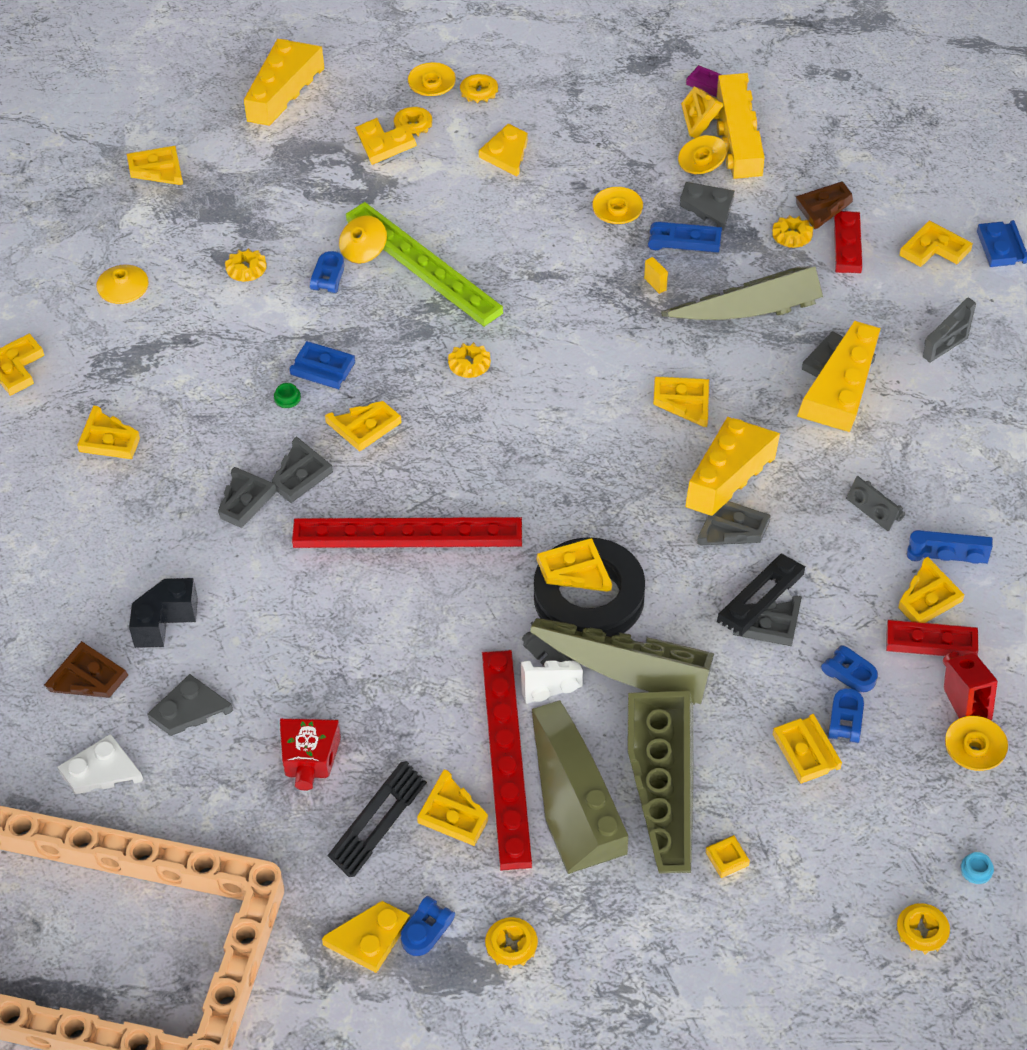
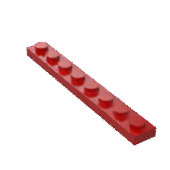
[292,517,522,548]
[482,650,532,871]

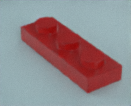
[834,211,862,274]
[886,620,979,656]

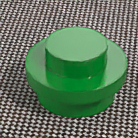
[274,383,301,408]

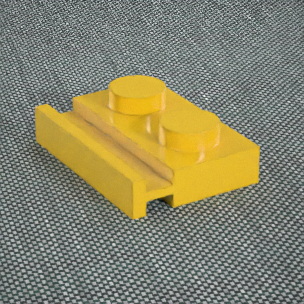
[772,714,842,784]

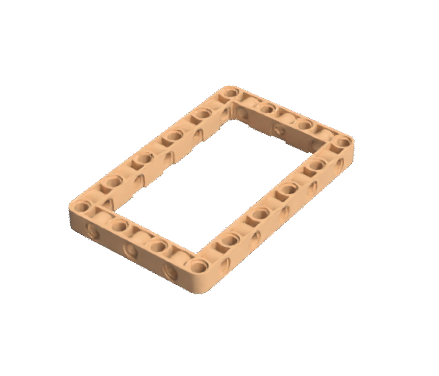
[0,806,285,1050]

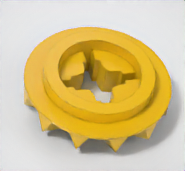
[460,74,498,104]
[394,107,432,137]
[772,215,813,248]
[225,248,267,282]
[448,342,491,378]
[896,903,950,954]
[485,917,538,969]

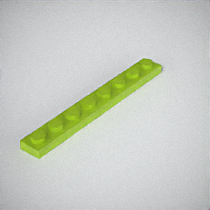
[346,202,503,327]

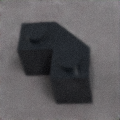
[129,578,198,648]

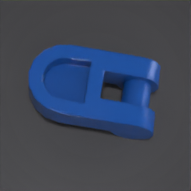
[310,251,345,293]
[821,645,878,693]
[828,688,864,743]
[401,896,455,956]

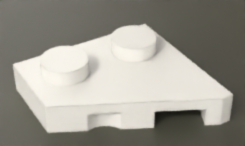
[521,661,583,704]
[57,734,143,794]

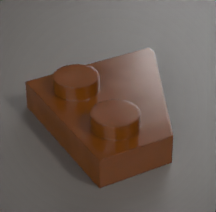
[796,181,853,229]
[44,641,128,698]

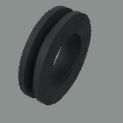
[534,537,645,637]

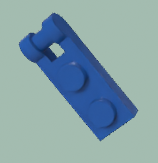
[648,222,722,253]
[906,530,993,564]

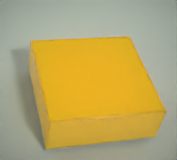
[644,257,668,294]
[705,835,750,878]

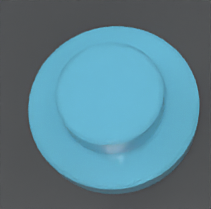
[961,852,994,884]

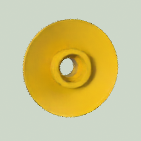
[408,62,456,96]
[678,135,727,174]
[593,187,643,224]
[339,216,387,264]
[96,265,149,304]
[945,716,1008,771]

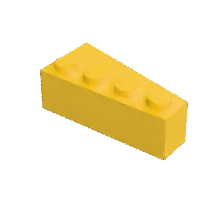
[244,38,324,126]
[713,73,765,179]
[797,321,881,432]
[685,416,780,516]

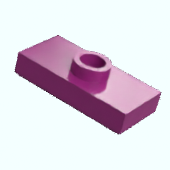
[686,65,722,97]

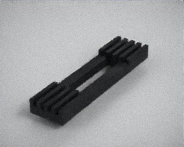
[717,553,806,636]
[327,761,427,877]

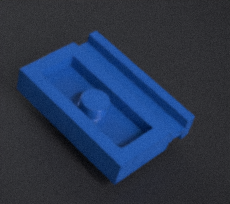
[977,220,1027,267]
[290,341,356,390]

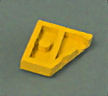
[479,123,528,177]
[127,146,183,185]
[653,377,709,427]
[325,401,401,452]
[77,405,140,459]
[536,538,612,592]
[417,769,488,846]

